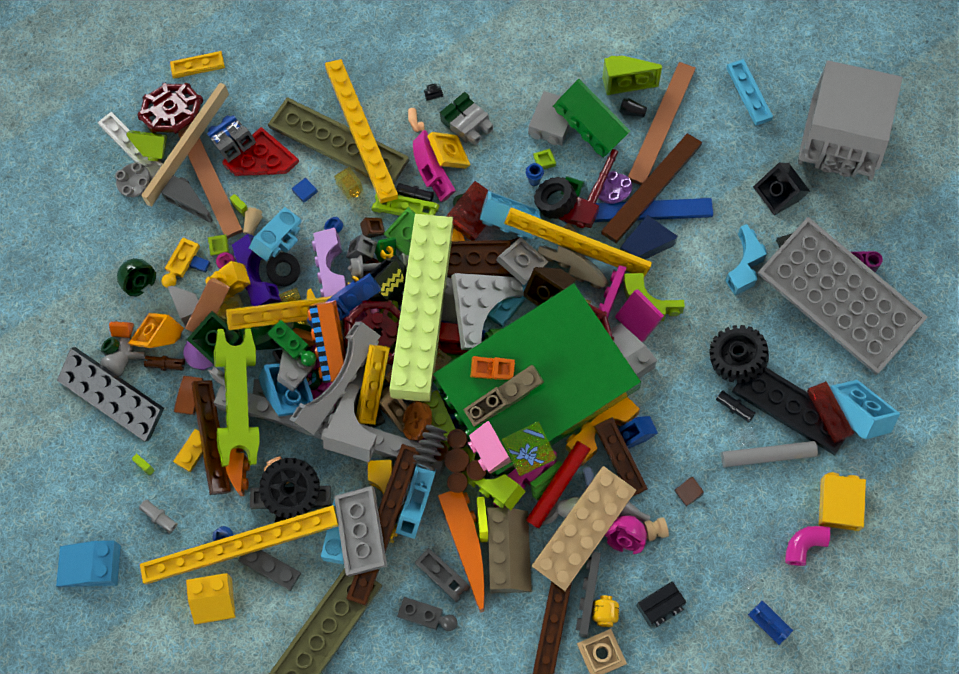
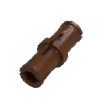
[144,355,185,371]

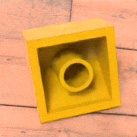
[186,573,236,625]

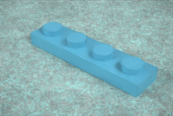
[726,59,773,126]

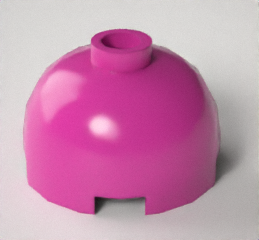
[605,515,647,554]

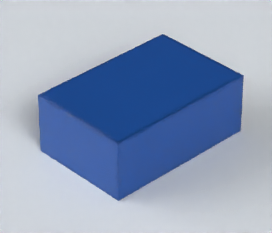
[190,256,210,273]

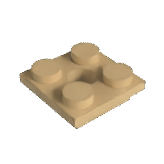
[577,629,627,674]

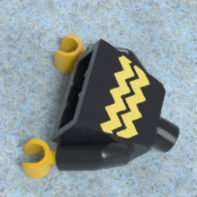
[348,246,406,305]

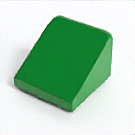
[561,176,585,197]
[374,237,396,262]

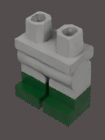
[439,92,494,145]

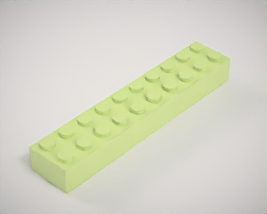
[389,214,453,402]

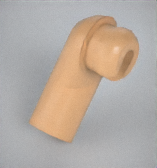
[408,108,425,133]

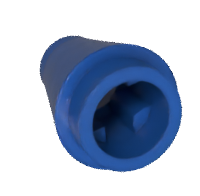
[526,163,544,186]

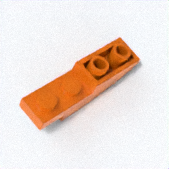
[225,448,250,496]

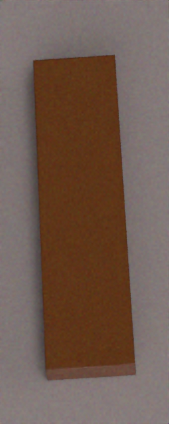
[594,417,648,497]

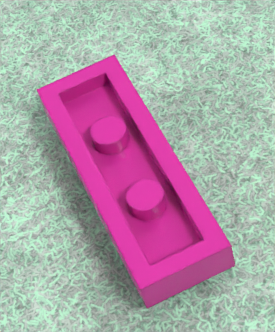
[598,265,626,318]

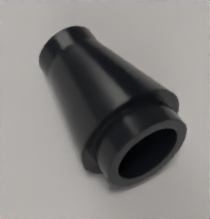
[619,98,647,117]

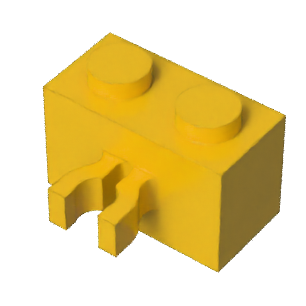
[205,261,251,302]

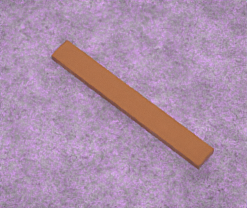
[628,62,696,185]
[176,116,243,239]

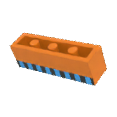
[308,300,346,383]

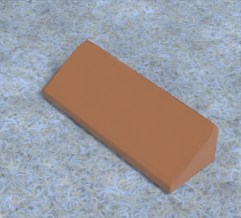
[185,278,230,332]

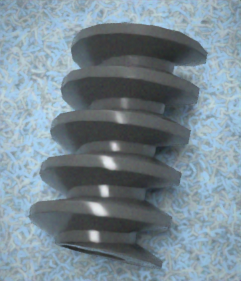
[412,425,448,471]

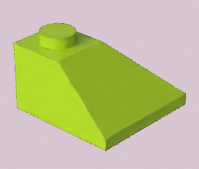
[126,130,167,161]

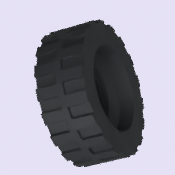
[534,177,577,219]

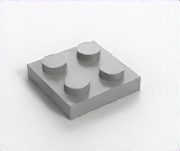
[496,237,548,285]

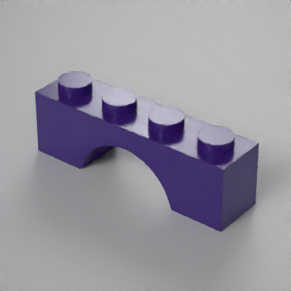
[232,234,282,306]

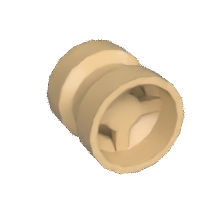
[643,517,669,542]

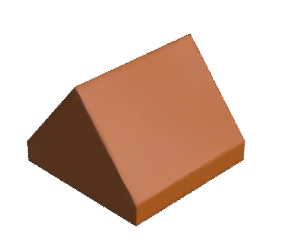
[109,321,134,338]

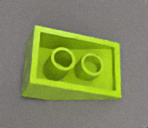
[602,55,662,95]

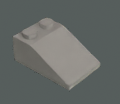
[611,323,657,378]

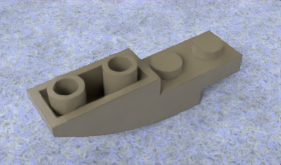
[538,246,609,289]
[463,365,544,427]

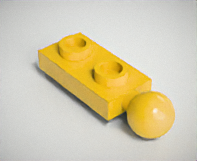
[161,237,200,288]

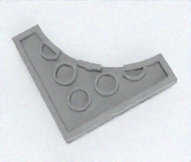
[452,273,524,350]

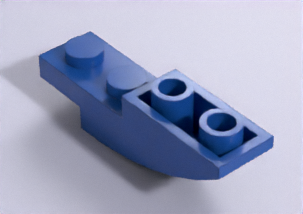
[307,273,381,328]

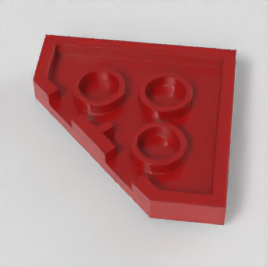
[222,127,299,176]

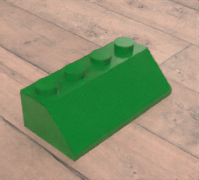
[553,79,630,158]

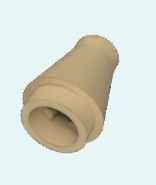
[243,207,263,236]

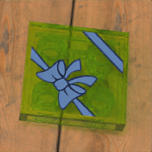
[502,421,557,477]

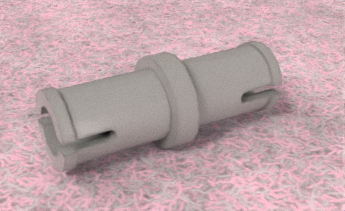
[139,499,178,534]

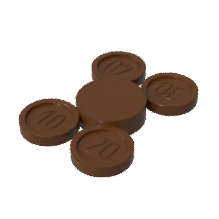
[434,429,487,493]

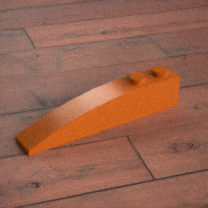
[438,491,485,613]

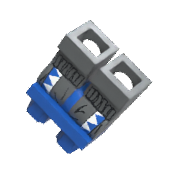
[207,115,257,163]

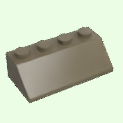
[488,507,532,594]

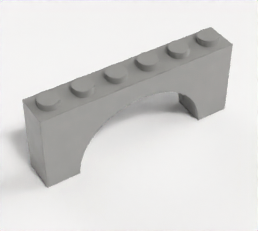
[321,364,393,462]

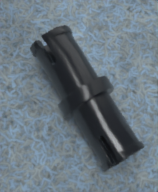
[396,183,434,202]
[716,390,756,423]

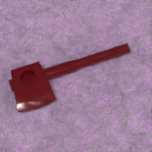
[559,149,618,229]

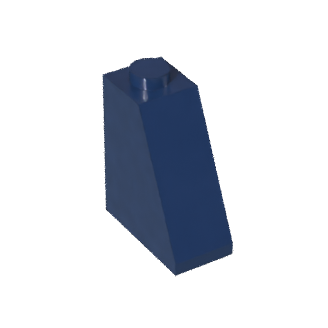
[620,215,678,259]

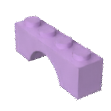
[312,228,348,297]

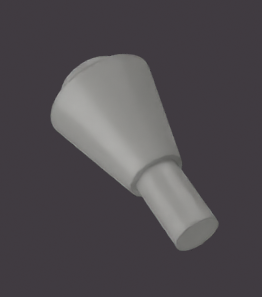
[619,502,650,522]

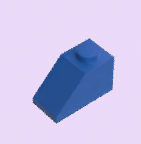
[619,416,658,449]

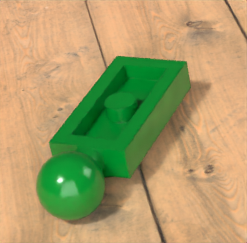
[267,320,317,367]

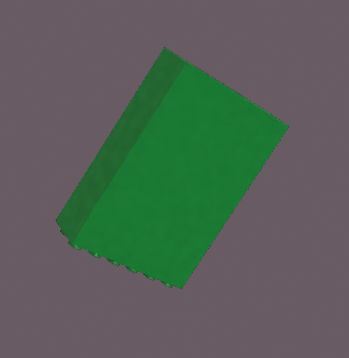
[433,283,641,477]

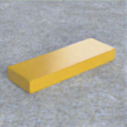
[170,51,225,79]

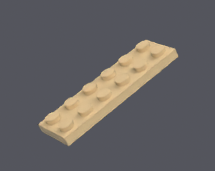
[531,466,636,591]

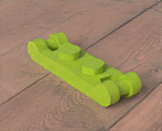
[371,194,440,216]

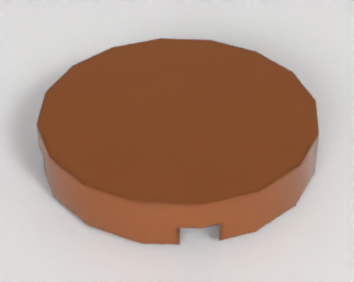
[402,401,432,441]

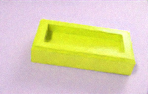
[476,497,488,543]

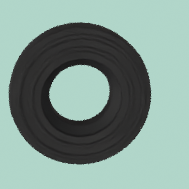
[266,252,300,286]

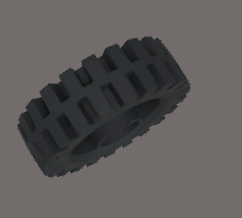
[709,325,769,383]
[259,458,320,518]

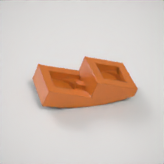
[470,356,515,380]

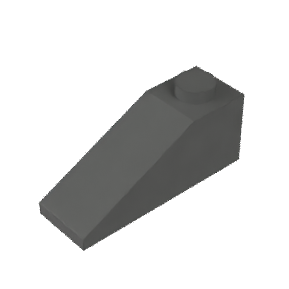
[161,175,213,223]

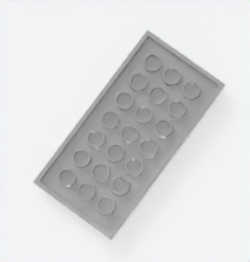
[757,217,928,375]

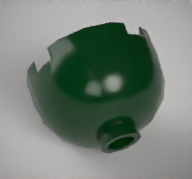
[117,258,156,297]

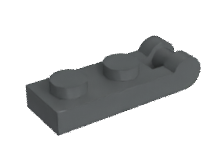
[414,548,470,602]

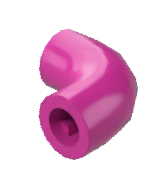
[785,526,830,566]

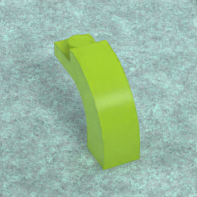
[623,273,685,321]

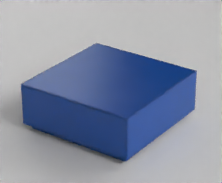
[291,177,318,203]

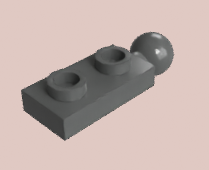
[397,597,458,631]

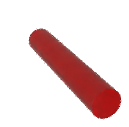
[526,440,591,529]

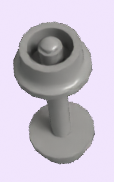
[347,253,409,279]

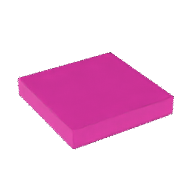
[615,289,664,343]

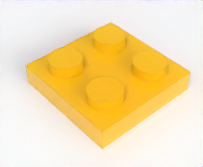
[427,132,470,169]

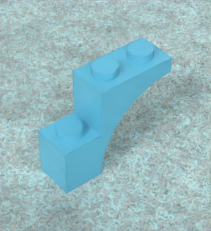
[725,224,767,296]

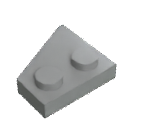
[277,349,316,392]

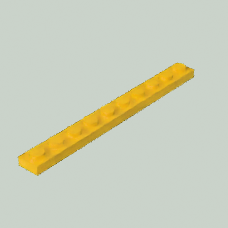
[325,59,398,204]
[140,505,338,585]

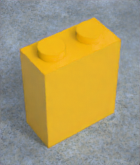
[818,472,866,531]

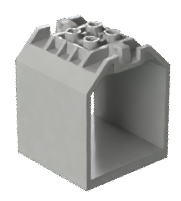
[798,60,903,181]

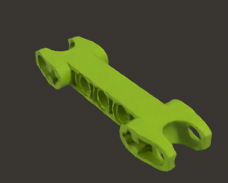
[214,329,260,467]

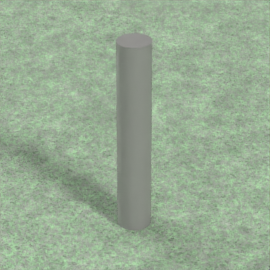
[721,441,818,467]

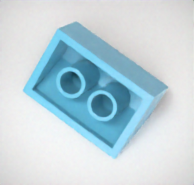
[480,191,541,239]

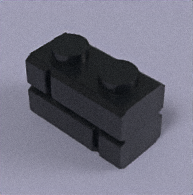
[636,581,686,627]

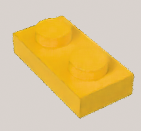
[173,429,203,473]

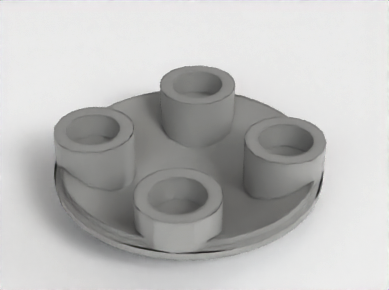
[115,162,151,197]
[208,366,225,386]

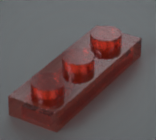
[807,381,854,443]

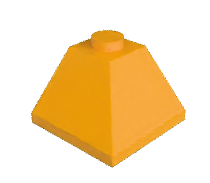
[128,313,184,348]

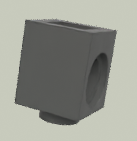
[346,234,377,264]

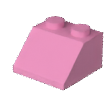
[468,421,512,474]

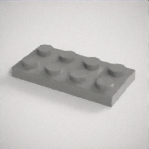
[334,486,387,577]

